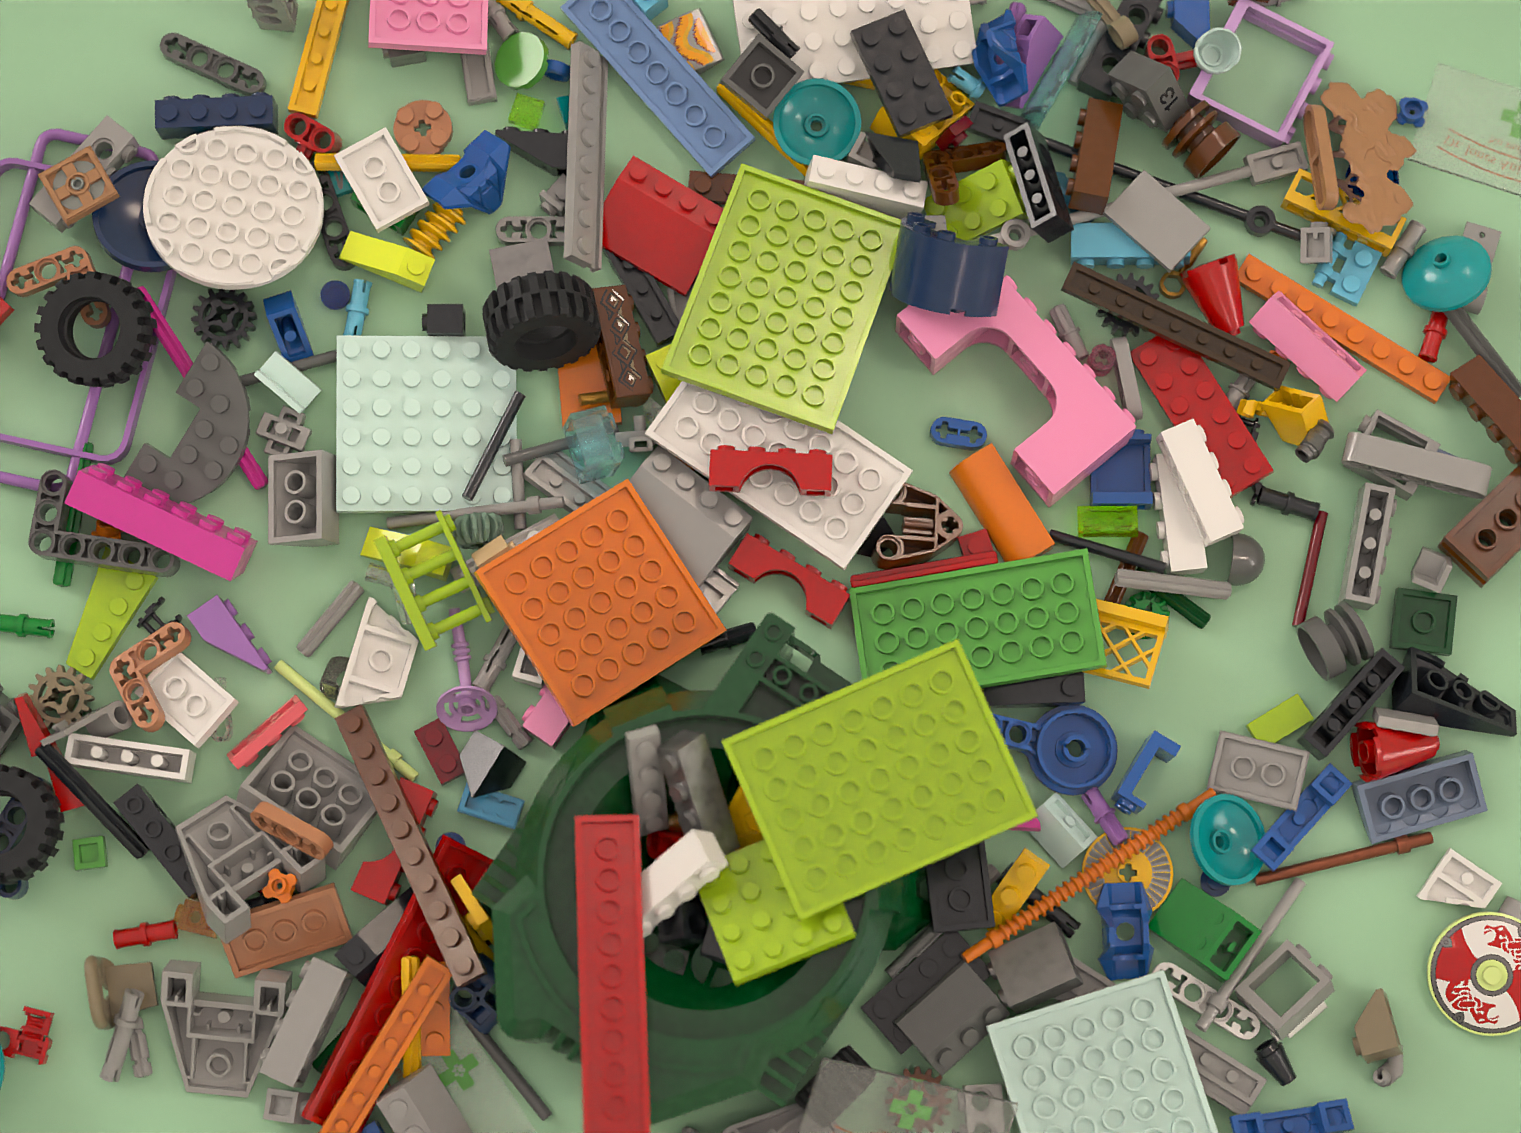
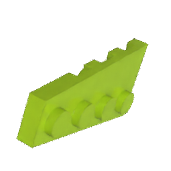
[66,547,159,680]

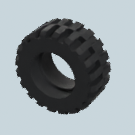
[482,270,601,372]
[34,271,158,388]
[0,764,65,885]

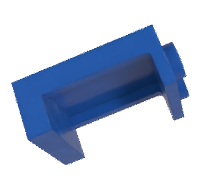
[1090,429,1153,510]
[1110,730,1181,815]

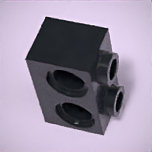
[658,890,707,947]

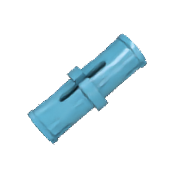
[343,279,372,336]

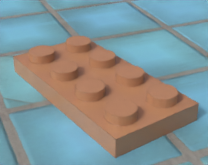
[221,883,353,979]

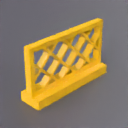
[1083,599,1169,689]

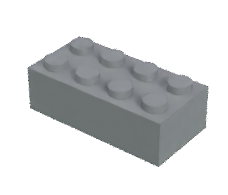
[258,957,354,1088]

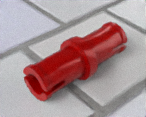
[1418,311,1448,363]
[113,919,178,949]

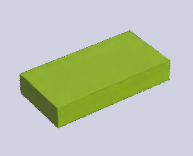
[1246,693,1314,743]

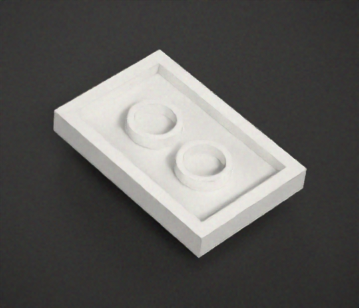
[334,127,430,233]
[134,652,239,749]

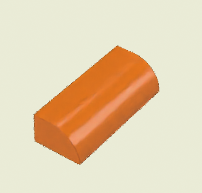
[949,443,1055,562]

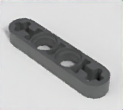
[160,33,266,96]

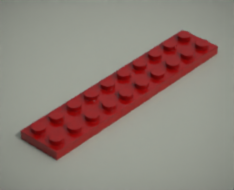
[574,814,650,1133]
[301,835,494,1133]

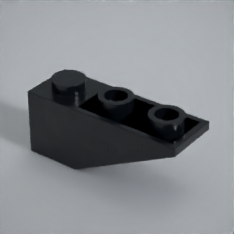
[495,127,568,176]

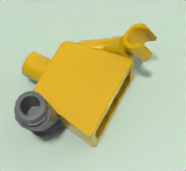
[1236,386,1334,463]

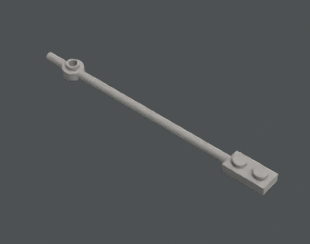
[974,141,1309,251]

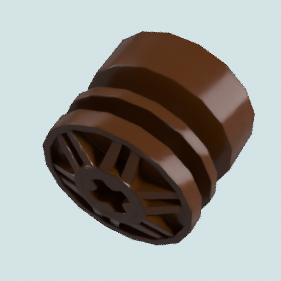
[1161,100,1241,179]

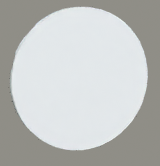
[143,126,324,290]

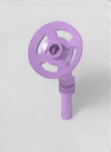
[436,608,497,732]

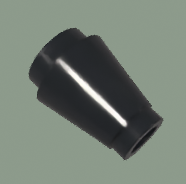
[1254,1038,1297,1086]

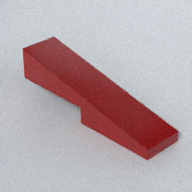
[14,692,85,812]

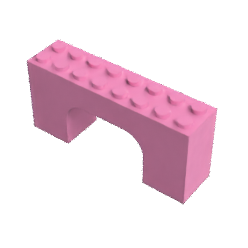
[895,275,1137,508]

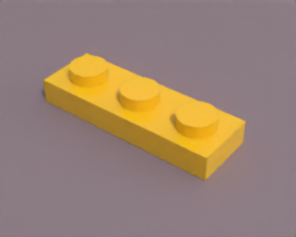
[986,848,1050,930]

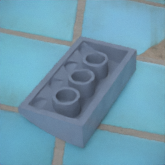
[1351,750,1488,844]

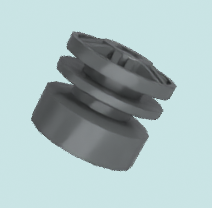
[1296,601,1374,681]

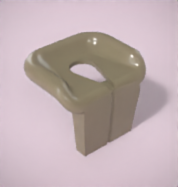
[84,955,159,1030]

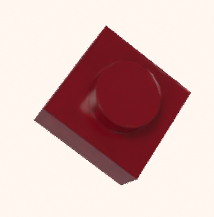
[935,115,973,152]

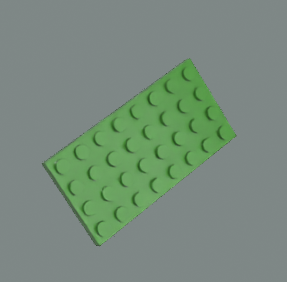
[849,548,1107,688]

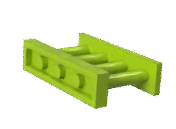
[374,510,495,651]

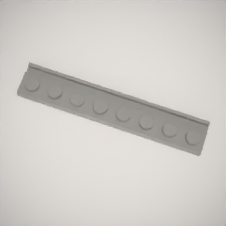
[563,41,608,272]
[523,451,740,614]
[1054,957,1267,1115]

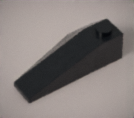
[1392,647,1517,737]
[981,672,1085,708]
[334,887,414,988]

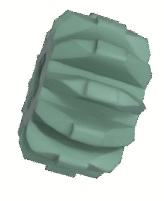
[453,512,504,550]

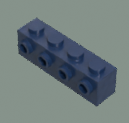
[155,92,278,139]

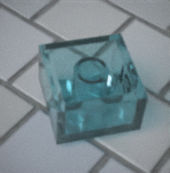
[562,405,625,485]

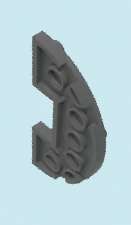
[123,342,251,504]

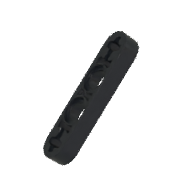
[310,162,355,271]

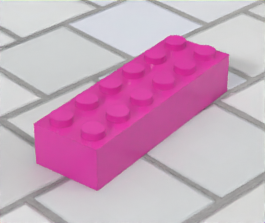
[64,463,258,581]

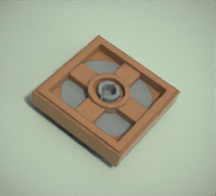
[38,145,120,226]

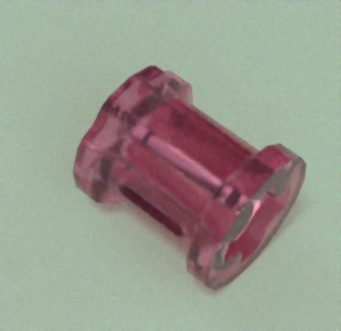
[1086,344,1116,377]

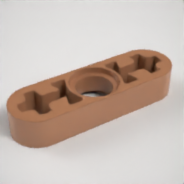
[250,801,334,860]

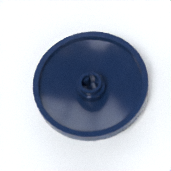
[92,160,172,272]

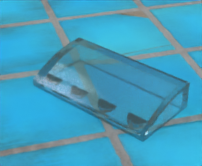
[1020,11,1103,130]

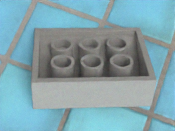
[629,445,753,587]
[236,725,377,870]

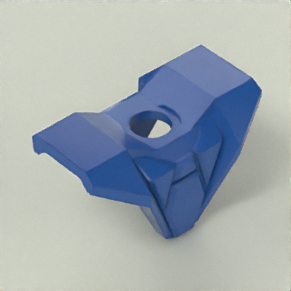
[972,9,1029,107]
[422,130,511,215]
[1095,882,1154,981]

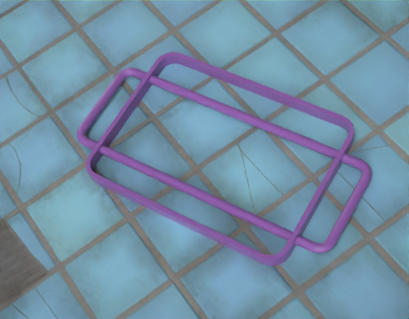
[0,129,177,492]

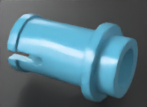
[947,66,986,100]

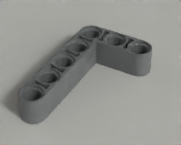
[28,469,180,577]

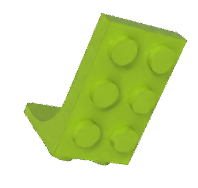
[924,159,1028,241]

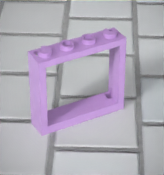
[1186,0,1335,148]

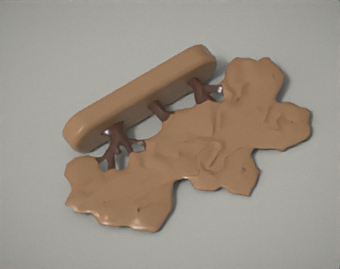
[1303,82,1417,234]

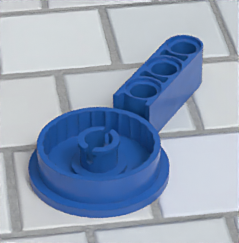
[992,705,1118,795]

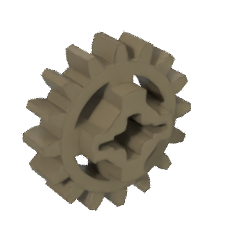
[28,665,95,730]

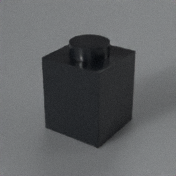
[422,304,466,336]

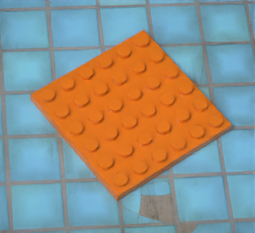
[474,478,726,728]

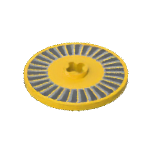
[1081,827,1173,911]

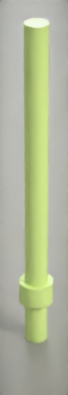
[274,660,419,782]

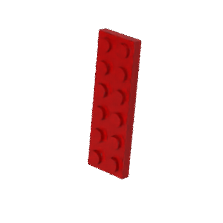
[1130,336,1274,498]

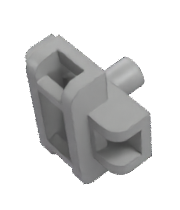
[255,406,312,455]
[615,415,658,452]

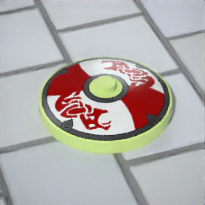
[1427,911,1521,1036]

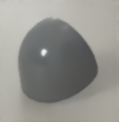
[1227,533,1265,586]

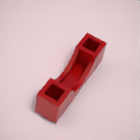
[709,445,833,497]
[728,533,850,629]
[350,777,439,906]

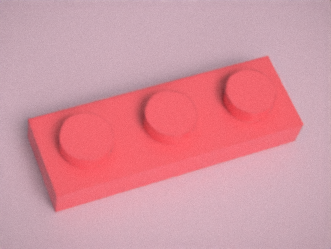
[226,695,308,770]

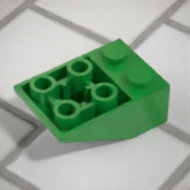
[1148,878,1262,982]

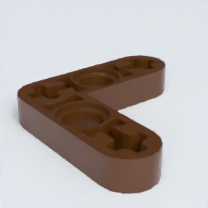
[923,141,1007,206]

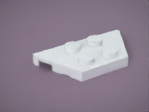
[334,597,419,709]

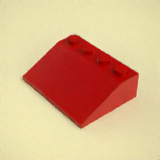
[602,155,724,297]

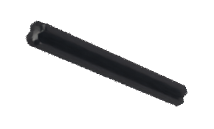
[34,743,149,859]

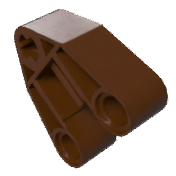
[871,483,963,570]

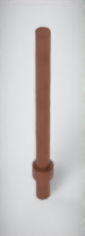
[1254,832,1434,886]

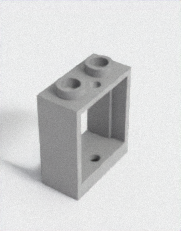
[1344,409,1441,501]
[1234,939,1335,1041]

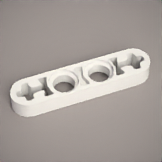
[1152,962,1260,1040]

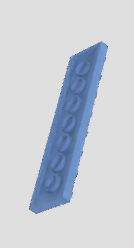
[560,0,756,178]

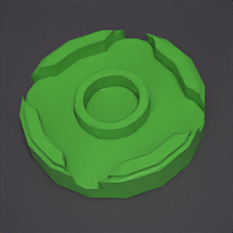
[495,32,549,90]

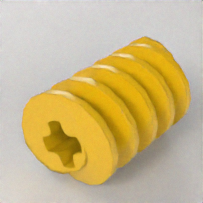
[403,202,466,259]

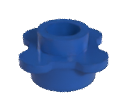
[1396,97,1428,128]

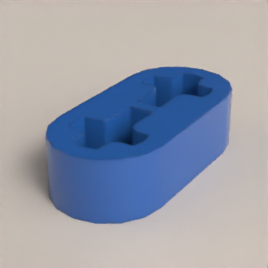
[930,417,987,451]

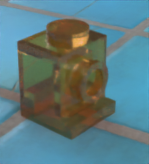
[174,899,217,939]

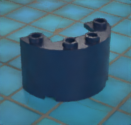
[889,212,1009,317]

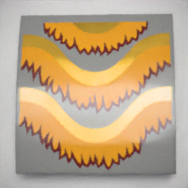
[656,8,725,74]

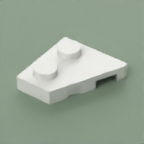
[1416,848,1502,908]

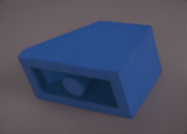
[1165,0,1210,49]
[263,290,314,362]

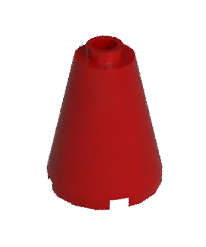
[1179,253,1244,336]
[1350,721,1440,782]

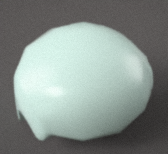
[1193,28,1242,75]

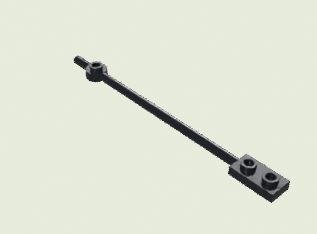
[967,101,1301,242]

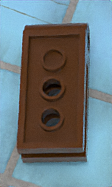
[1437,465,1521,588]

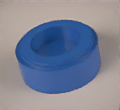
[544,59,570,82]

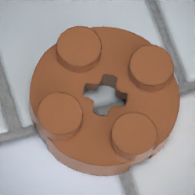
[393,100,453,154]

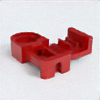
[0,1006,54,1065]

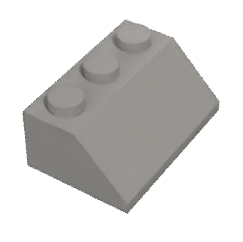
[268,450,339,547]
[376,1063,473,1133]

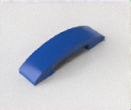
[1250,763,1353,872]
[1229,1099,1354,1133]

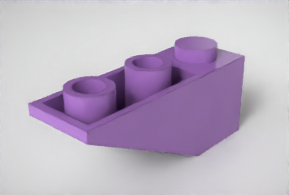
[1004,14,1063,109]
[187,595,272,675]

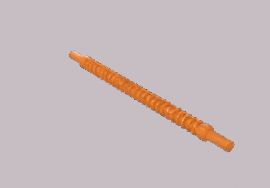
[961,788,1217,964]

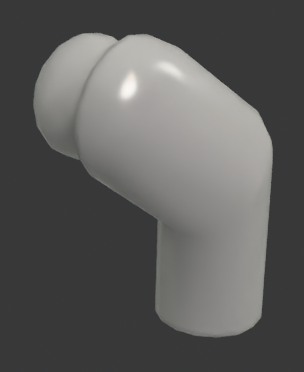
[1373,1046,1403,1087]

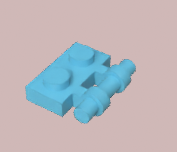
[1312,232,1382,307]

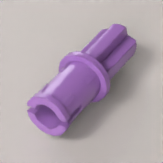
[1081,787,1128,845]

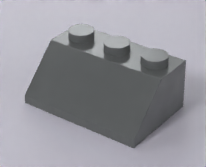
[894,959,1010,1076]

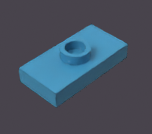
[457,783,525,830]

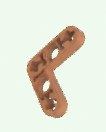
[6,246,111,329]
[109,622,192,732]

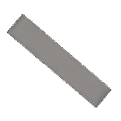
[1341,432,1492,499]

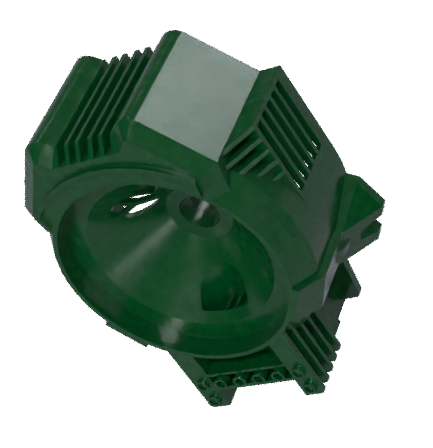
[471,613,931,1125]

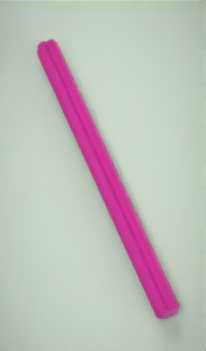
[138,286,268,490]

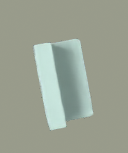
[254,351,322,414]
[1029,792,1097,868]

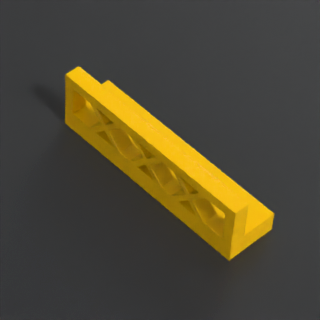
[1280,168,1407,258]

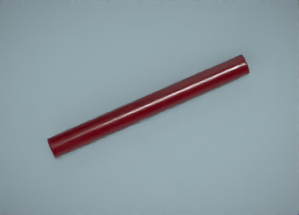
[1292,510,1328,627]

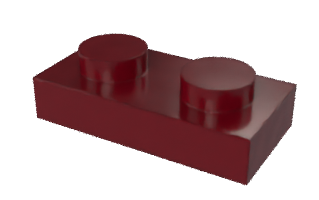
[414,718,465,786]

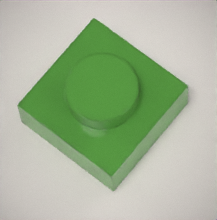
[72,836,108,871]

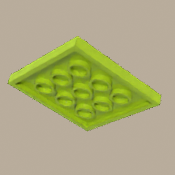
[698,840,856,986]

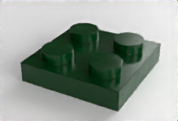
[1389,587,1458,656]

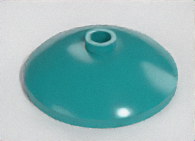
[773,78,861,166]
[1402,236,1492,312]
[1190,794,1265,886]

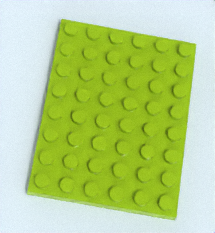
[661,163,901,434]
[722,639,1038,921]

